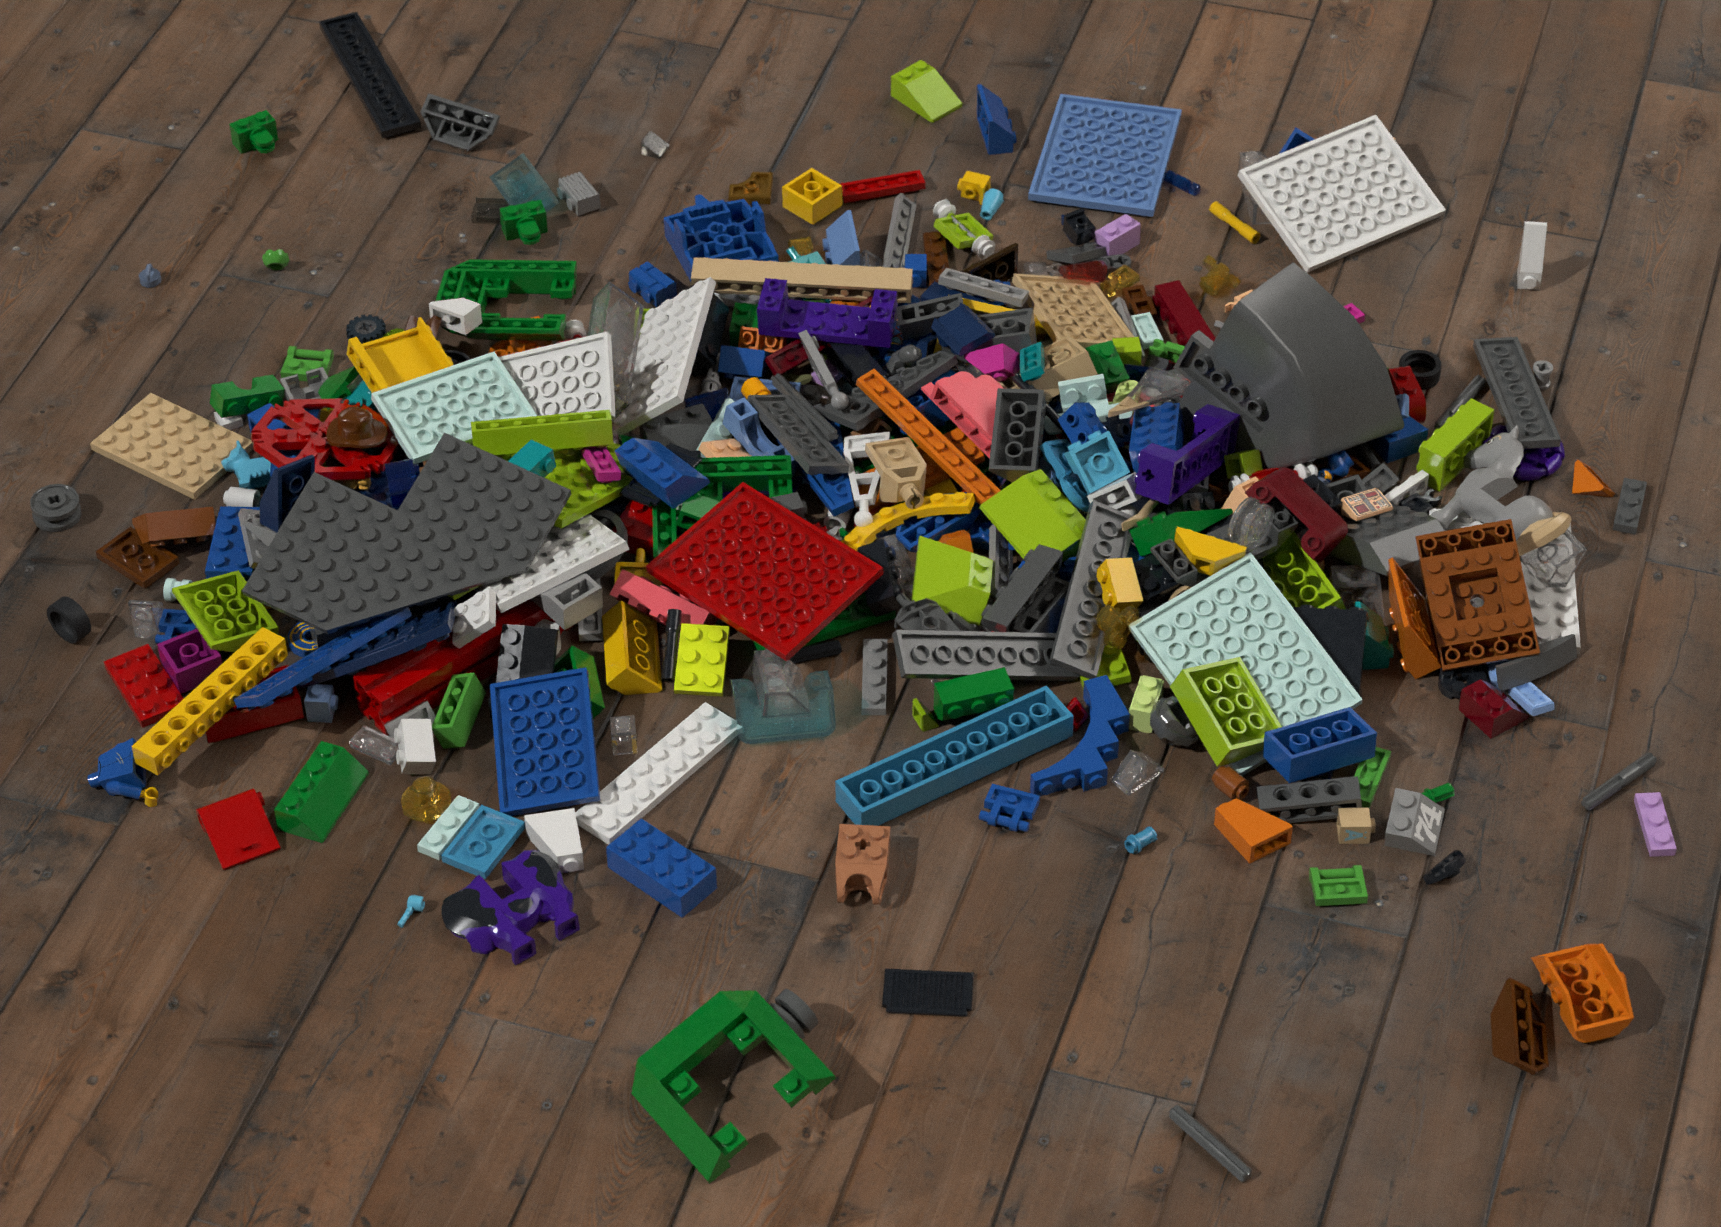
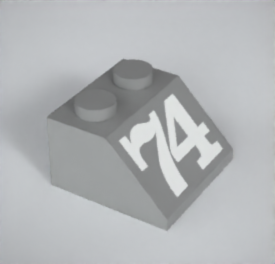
[1384,788,1445,856]

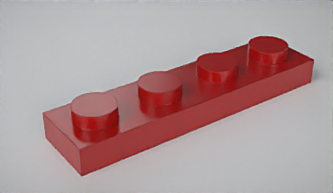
[840,170,925,203]

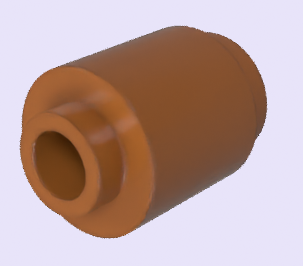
[1212,766,1249,800]

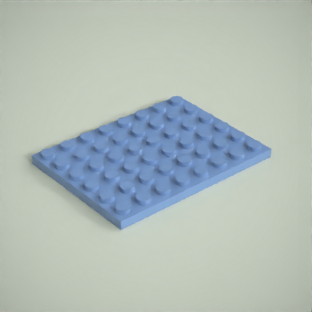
[1028,94,1182,217]

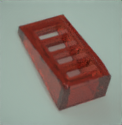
[1058,260,1107,283]

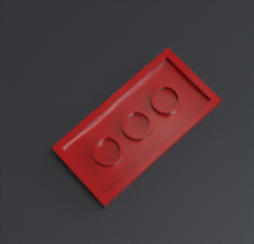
[103,644,184,728]

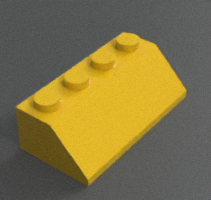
[602,600,662,695]

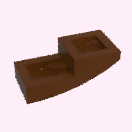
[1121,284,1157,317]

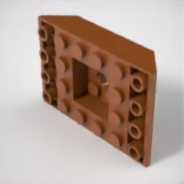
[1415,519,1540,672]

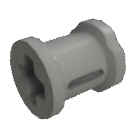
[1533,360,1553,390]

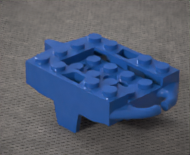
[664,194,779,282]

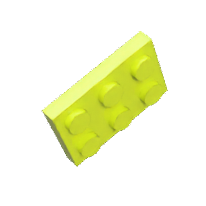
[674,623,730,697]

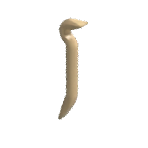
[1121,499,1159,531]

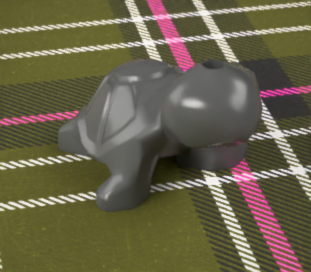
[882,345,922,377]

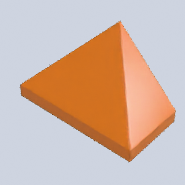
[1572,460,1615,497]

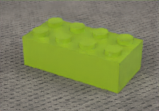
[1416,398,1494,492]

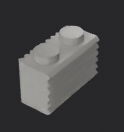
[557,171,601,216]

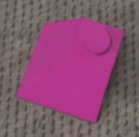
[964,343,1020,382]

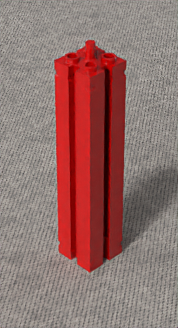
[353,599,574,736]

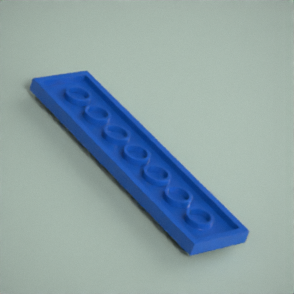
[233,608,412,710]

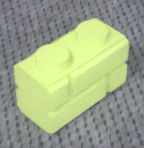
[1129,675,1164,733]

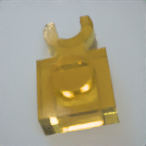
[1100,264,1140,297]

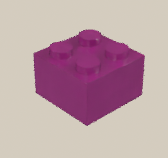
[157,629,223,694]

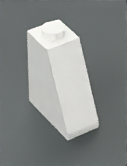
[524,808,584,873]

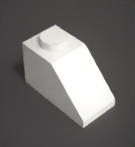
[429,298,482,335]

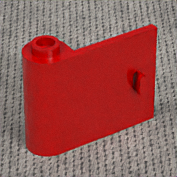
[196,788,281,871]

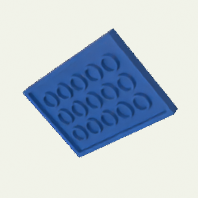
[490,667,601,816]

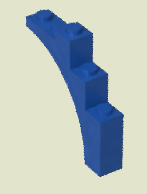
[1030,675,1130,796]

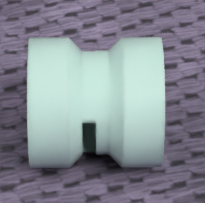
[163,578,193,602]

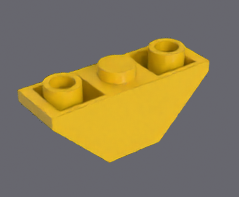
[1174,526,1247,576]

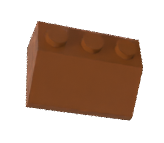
[132,507,216,547]

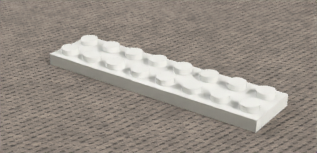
[575,702,743,845]

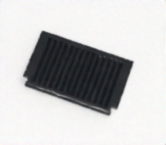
[619,443,702,507]
[882,968,974,1017]

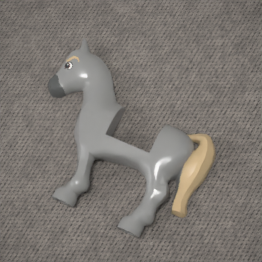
[1430,425,1572,557]

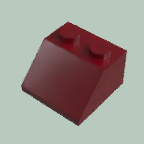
[1459,679,1529,739]

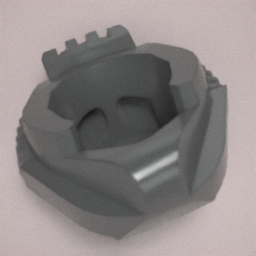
[1150,696,1199,747]

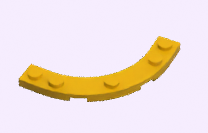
[842,492,976,552]

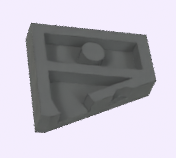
[1046,242,1106,264]

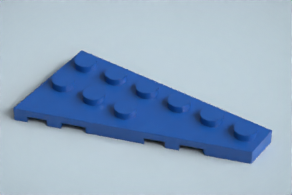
[776,418,854,517]

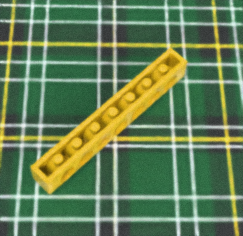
[131,627,288,775]

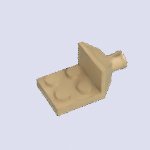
[865,437,927,509]

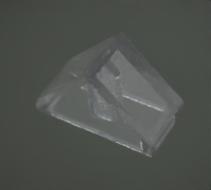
[1111,750,1165,796]

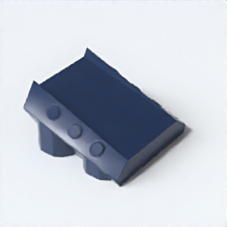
[931,303,995,357]

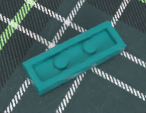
[1020,342,1045,382]

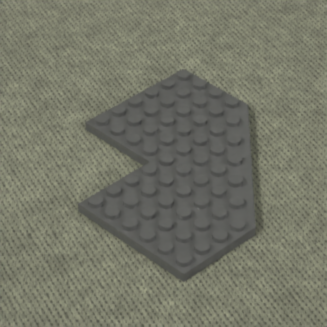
[242,432,571,634]

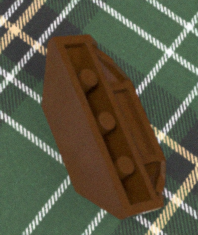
[1490,978,1549,1075]

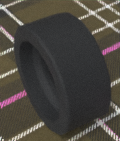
[1399,350,1442,390]
[47,596,91,643]

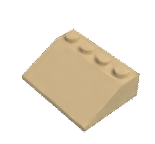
[997,335,1097,403]

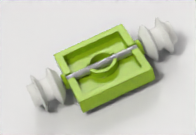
[933,199,996,259]

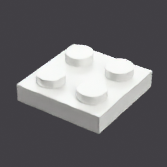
[452,586,496,648]

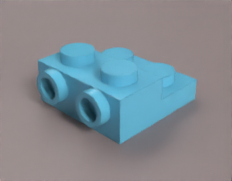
[1064,430,1130,494]

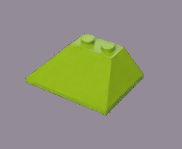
[912,536,993,626]

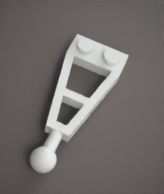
[844,432,891,527]

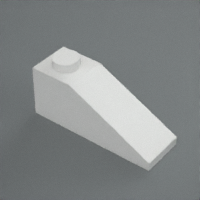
[1517,221,1547,290]

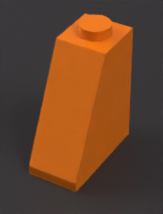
[1214,798,1293,864]

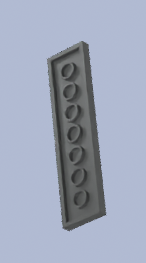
[1473,337,1561,450]
[1049,500,1134,679]
[892,630,1080,681]

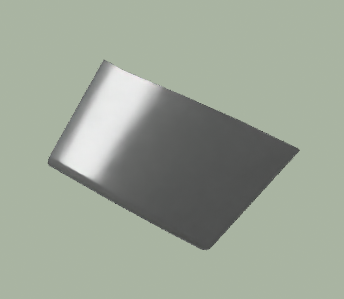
[1173,262,1404,469]

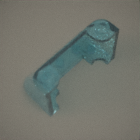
[731,670,836,744]

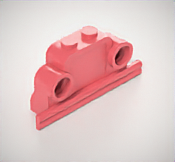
[921,371,1003,459]

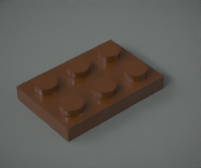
[96,526,180,589]

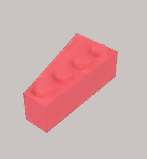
[610,569,718,631]

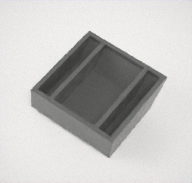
[1328,501,1444,576]

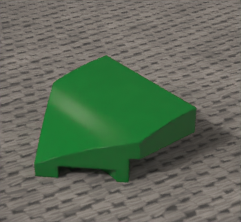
[318,366,359,410]

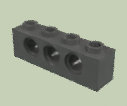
[1257,776,1362,823]

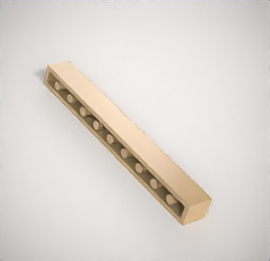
[691,257,913,303]

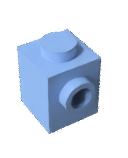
[304,684,339,723]

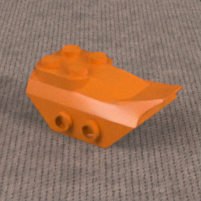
[1531,943,1634,1043]

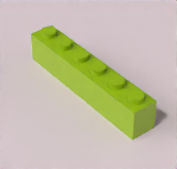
[471,410,613,456]

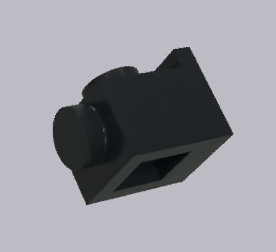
[1063,208,1096,246]

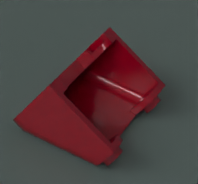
[1245,467,1348,563]

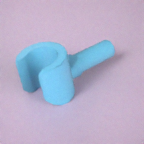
[397,895,425,927]

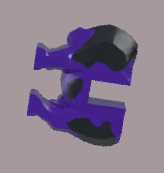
[441,850,580,965]

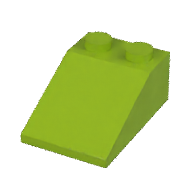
[891,60,963,123]

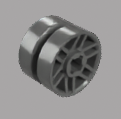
[769,989,819,1040]

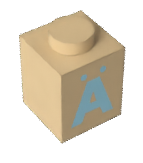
[1336,808,1375,844]

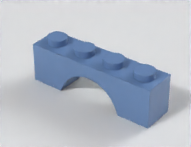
[723,397,798,477]

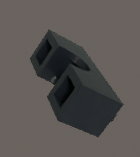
[857,539,903,617]

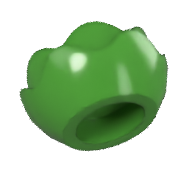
[262,249,289,270]

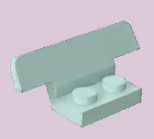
[1044,374,1132,435]

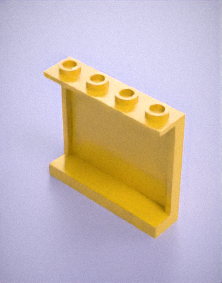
[346,317,453,393]

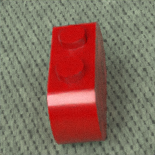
[1387,366,1426,424]

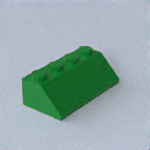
[274,741,369,843]

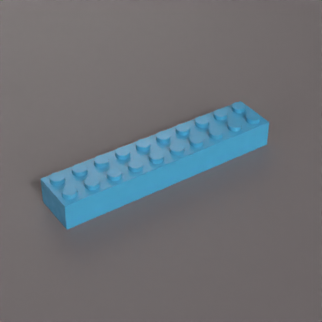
[835,685,1074,826]

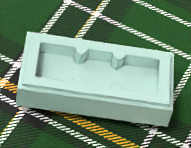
[1131,312,1164,349]

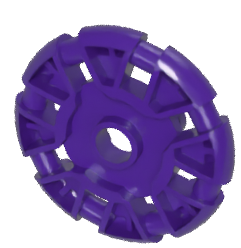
[1482,424,1565,481]

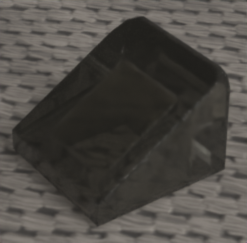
[641,131,669,159]

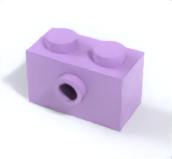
[1094,214,1141,257]

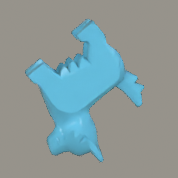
[221,440,271,490]

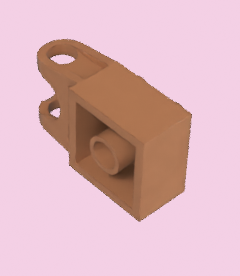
[835,824,890,905]

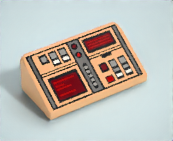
[1341,488,1393,521]

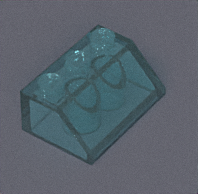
[489,153,559,212]

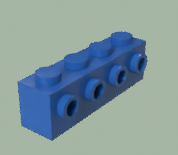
[1057,402,1132,480]

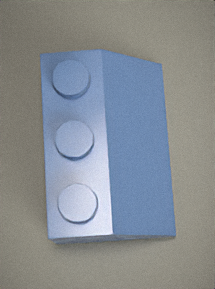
[822,210,860,266]

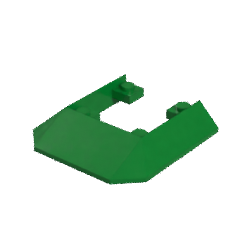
[436,259,577,341]
[652,455,792,558]
[631,990,836,1184]

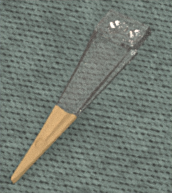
[1108,368,1191,418]

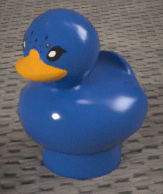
[1318,450,1354,482]

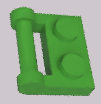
[280,346,334,381]
[1309,865,1368,906]

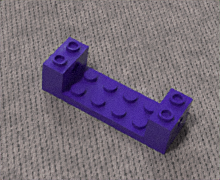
[757,278,898,348]
[1135,404,1240,505]

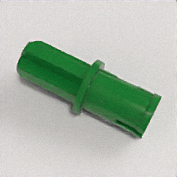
[1422,783,1455,803]

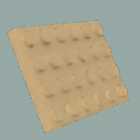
[1012,274,1134,348]
[90,393,254,500]

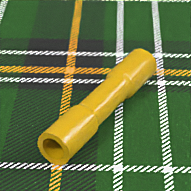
[1209,201,1261,244]

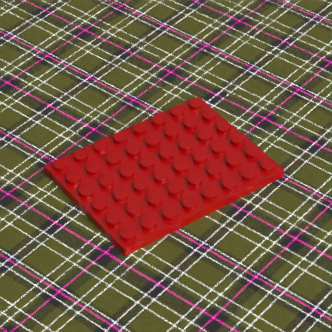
[646,482,884,662]

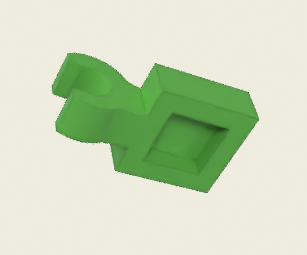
[1149,339,1185,363]

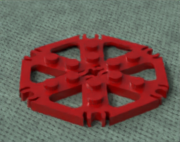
[251,398,401,480]

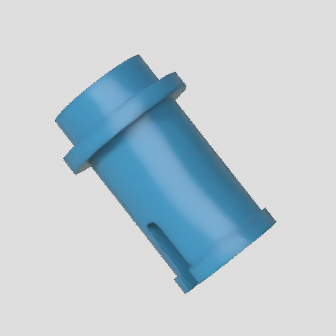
[1124,826,1157,854]

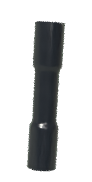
[661,609,682,682]

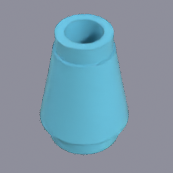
[980,188,1004,220]

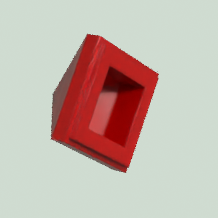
[1066,697,1089,732]

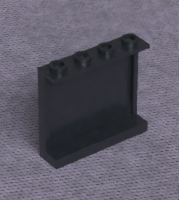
[1293,605,1369,698]

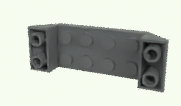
[1150,497,1298,587]

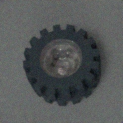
[346,314,387,344]

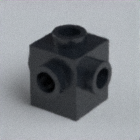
[1101,415,1131,448]

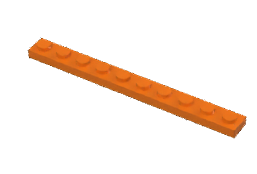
[856,369,1001,505]

